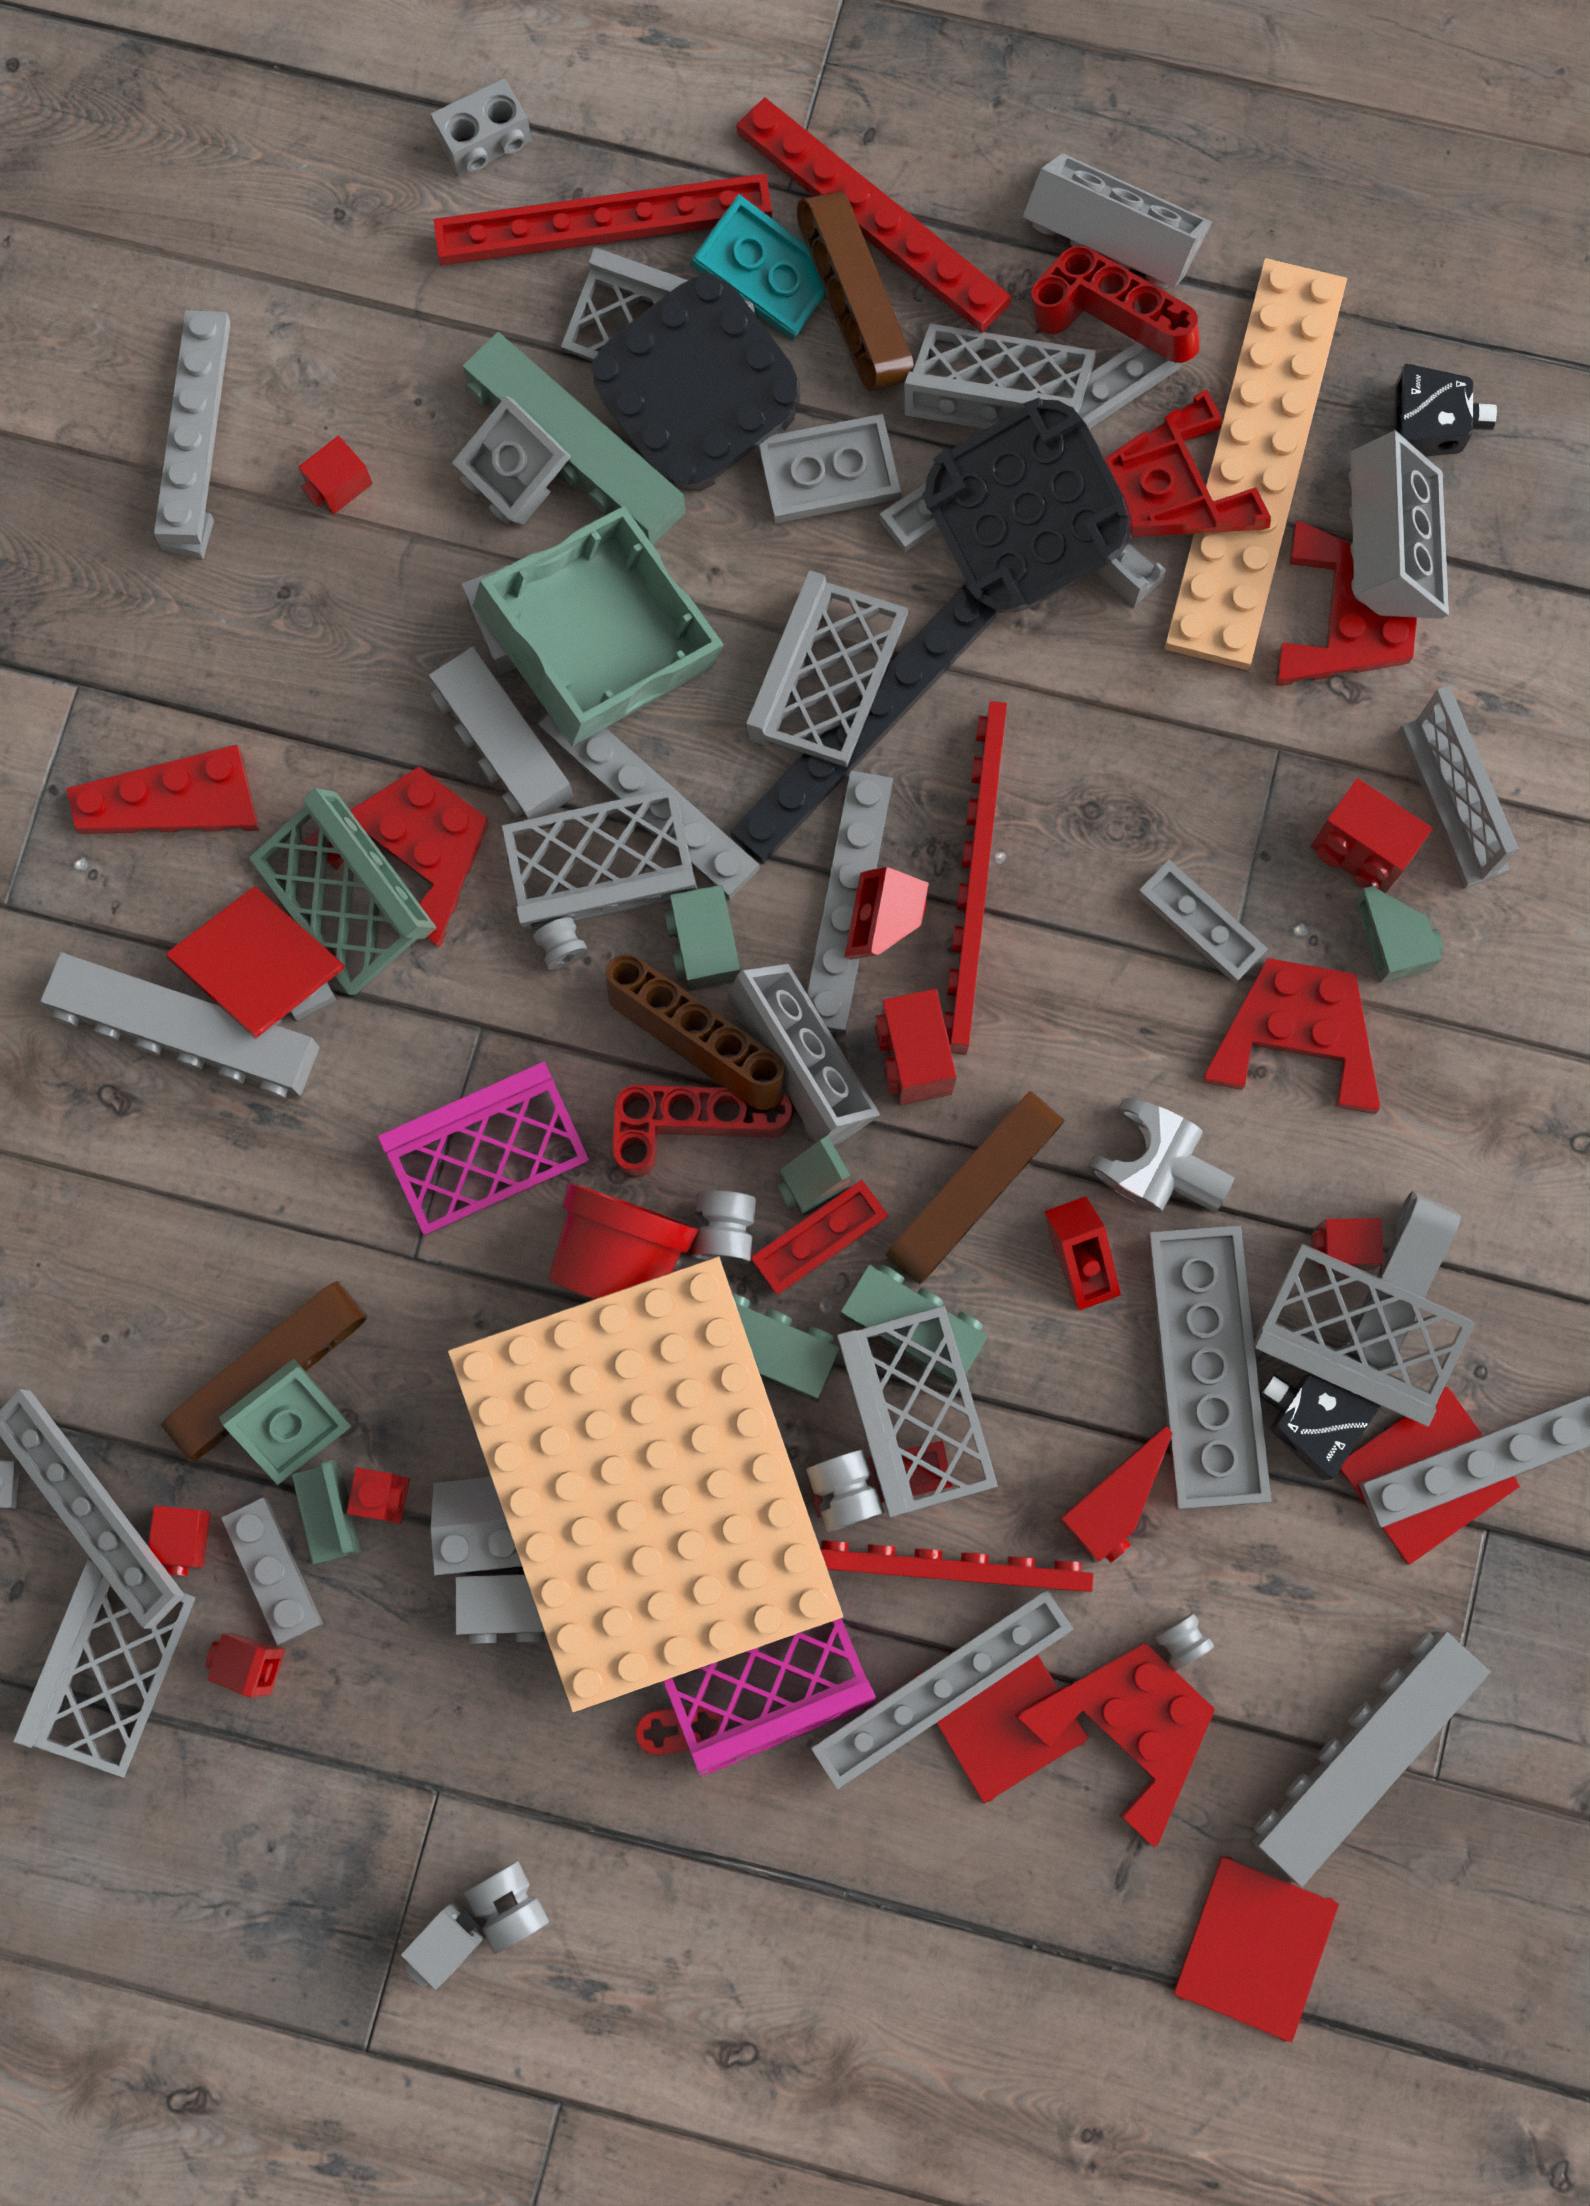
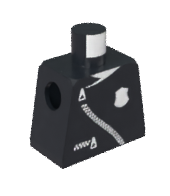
[1394,364,1497,457]
[1260,1373,1381,1481]

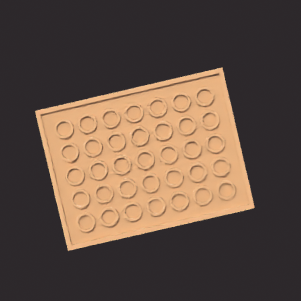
[448,1256,843,1712]

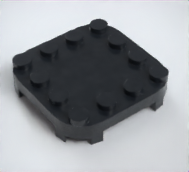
[591,273,800,491]
[923,397,1132,613]

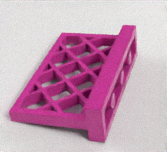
[377,1061,590,1235]
[663,1618,876,1778]

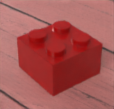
[1310,778,1433,893]
[874,988,957,1106]

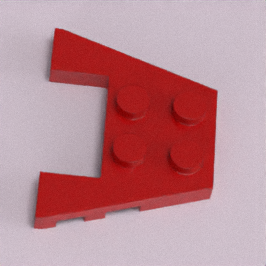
[1105,389,1271,537]
[1276,521,1417,686]
[303,767,489,948]
[1202,958,1380,1114]
[1016,1642,1215,1848]

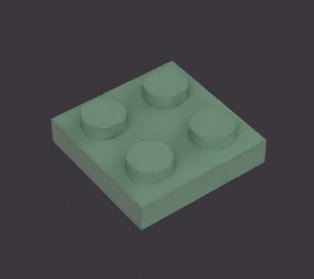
[219,1358,351,1485]

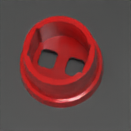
[548,1182,699,1299]

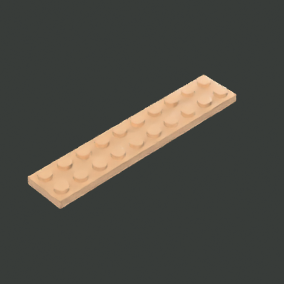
[1164,258,1347,671]

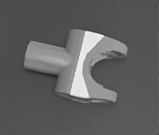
[1088,1098,1235,1213]

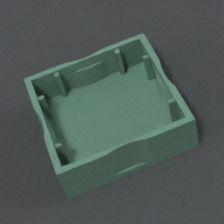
[473,506,724,746]

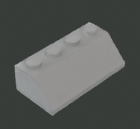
[1022,153,1212,288]
[1348,430,1449,619]
[728,964,880,1145]
[431,1477,523,1576]

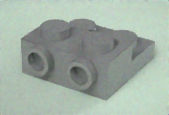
[452,396,571,525]

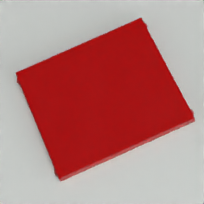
[166,886,344,1039]
[1339,1387,1520,1565]
[911,1654,1088,1804]
[1173,1856,1339,2043]

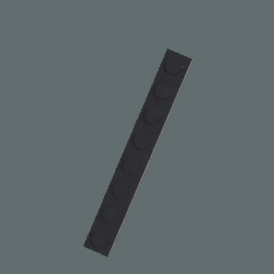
[731,585,997,864]

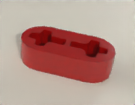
[636,1704,723,1755]

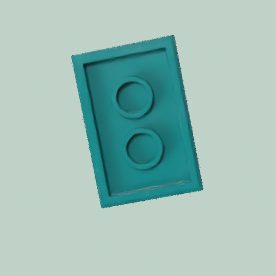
[689,194,826,341]

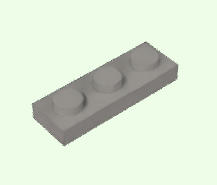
[1137,859,1268,984]
[221,1497,324,1646]

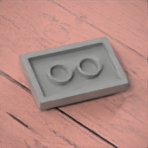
[758,414,901,524]

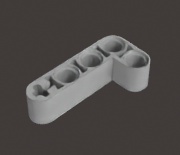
[1343,1190,1461,1369]

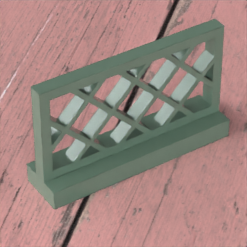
[249,788,437,995]

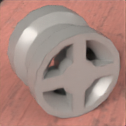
[533,917,588,970]
[1154,1613,1214,1670]

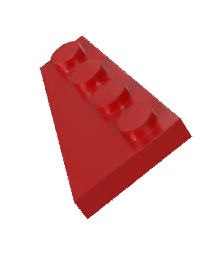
[66,744,260,834]

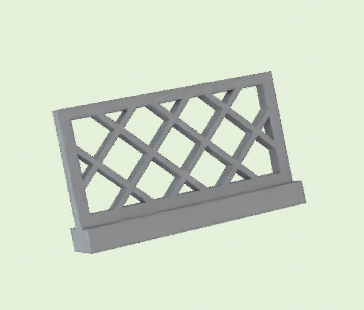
[561,247,756,362]
[904,323,1096,429]
[746,570,908,767]
[1398,685,1519,889]
[502,787,698,933]
[1254,1243,1475,1427]
[837,1306,998,1518]
[13,1558,197,1778]

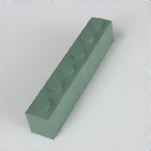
[462,332,686,545]

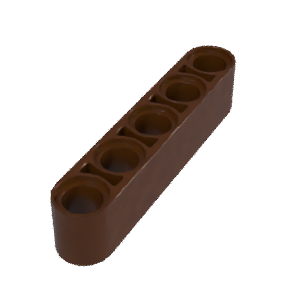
[797,191,914,392]
[605,954,784,1110]
[885,1091,1065,1285]
[161,1281,367,1462]

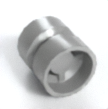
[691,1191,756,1264]
[806,1450,884,1533]
[463,1861,550,1954]

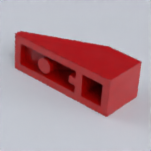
[1058,1426,1173,1563]

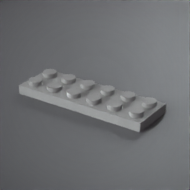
[1148,1225,1271,1510]

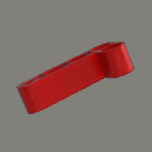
[1031,246,1200,363]
[613,1085,793,1177]

